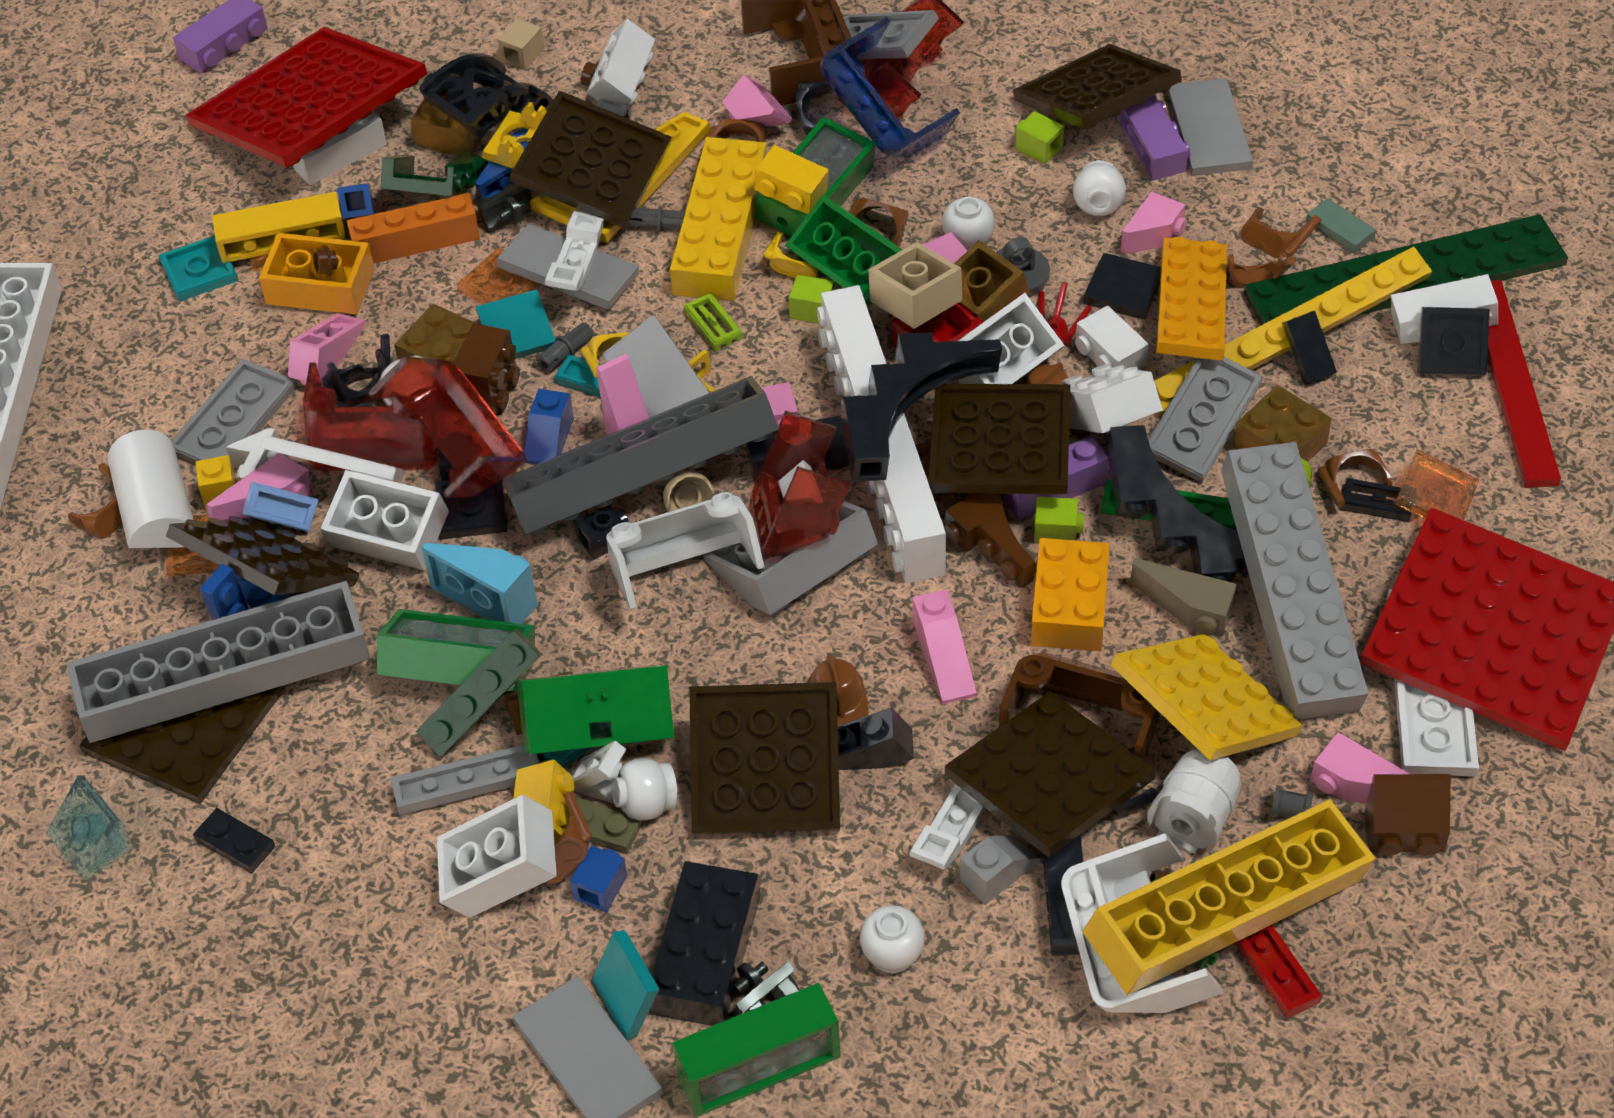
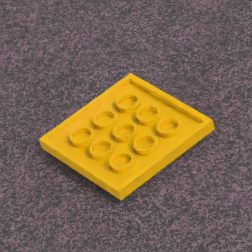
[1110,634,1303,760]

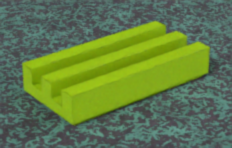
[683,293,743,352]

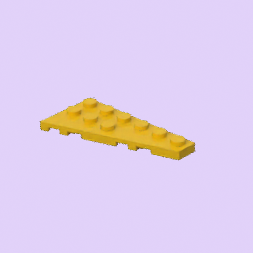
[530,111,710,243]

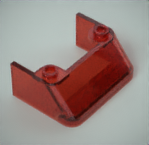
[836,0,964,119]
[368,356,527,497]
[303,361,448,471]
[750,411,851,557]

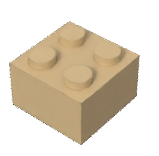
[868,242,963,329]

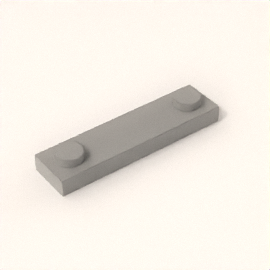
[391,745,539,815]

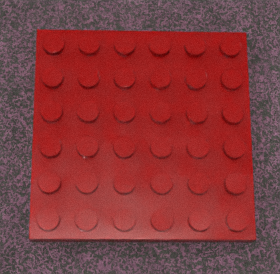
[185,27,428,167]
[1359,507,1614,751]

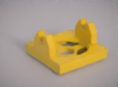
[483,102,547,169]

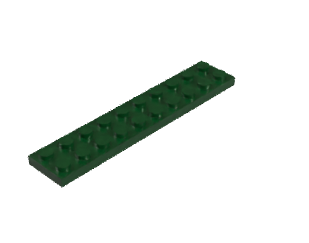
[1244,214,1568,325]

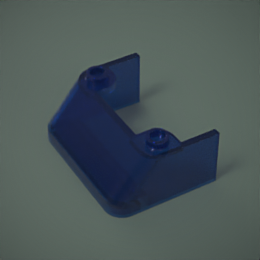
[820,17,960,158]

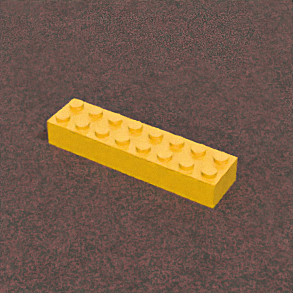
[1082,799,1376,995]

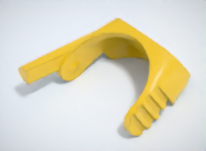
[763,231,821,278]
[581,332,629,378]

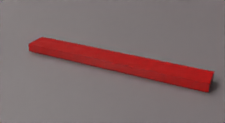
[1487,280,1561,488]

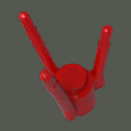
[1038,282,1092,350]

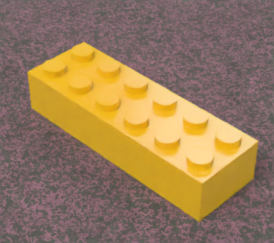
[670,137,767,301]

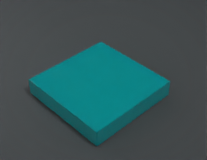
[158,235,239,302]
[476,289,556,359]
[591,930,659,1040]

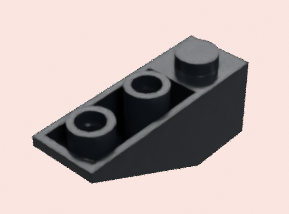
[838,707,914,770]

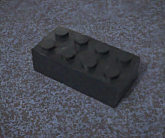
[649,861,761,1026]

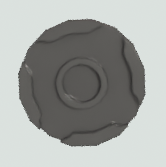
[996,237,1050,298]

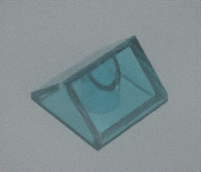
[46,775,134,880]

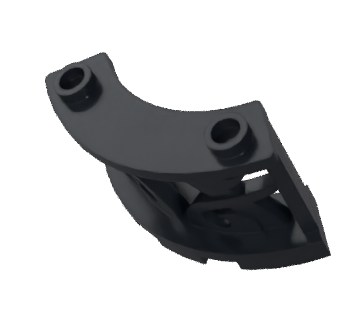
[419,53,553,139]

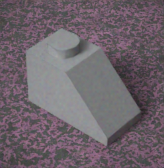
[960,835,1040,905]

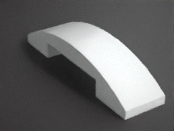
[545,211,604,291]
[910,784,986,870]

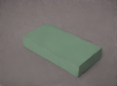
[1306,198,1376,253]

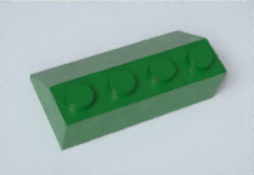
[785,195,903,306]

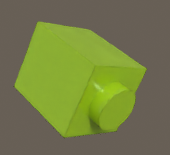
[1015,111,1064,164]
[788,275,835,323]
[1034,497,1084,544]

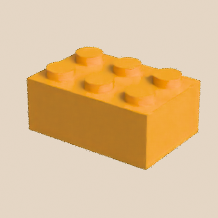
[259,233,375,315]
[1031,538,1110,651]

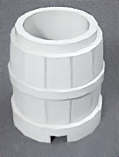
[1147,749,1242,853]

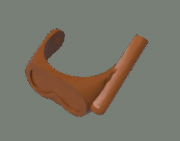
[700,118,765,156]
[849,197,908,247]
[1241,207,1321,258]
[1227,253,1296,288]
[1317,449,1392,508]
[68,463,123,537]
[546,791,592,884]

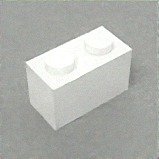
[1075,305,1149,370]

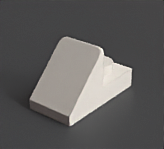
[226,428,278,482]
[572,741,626,803]

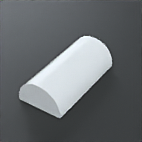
[107,430,194,548]

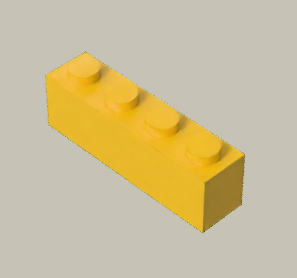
[212,191,346,263]

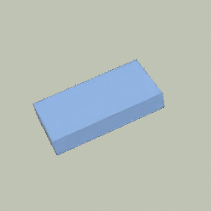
[242,481,318,532]

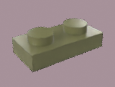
[576,797,642,854]

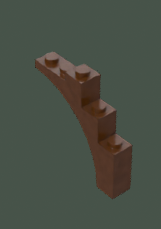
[944,493,1035,588]

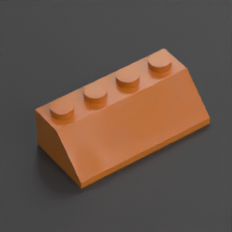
[346,193,480,264]

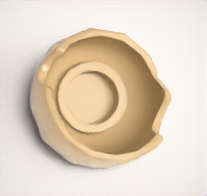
[663,471,715,512]

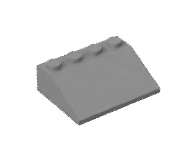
[703,491,878,615]

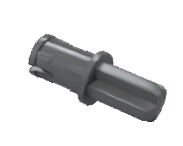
[629,206,686,231]
[536,322,594,373]

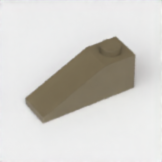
[1130,558,1237,636]

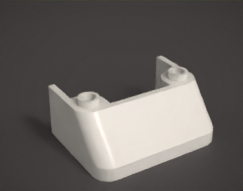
[606,492,765,609]
[1061,833,1223,1013]

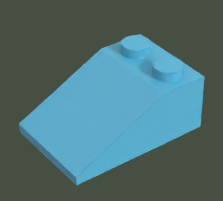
[421,543,538,624]

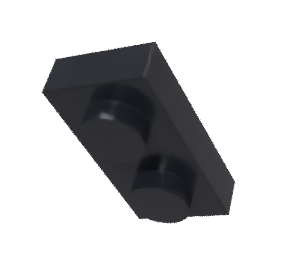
[193,807,276,873]

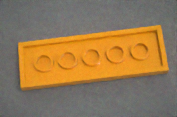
[1156,237,1227,361]

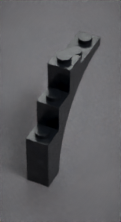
[840,332,1002,482]
[1106,425,1249,583]

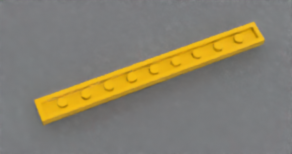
[1154,247,1432,417]

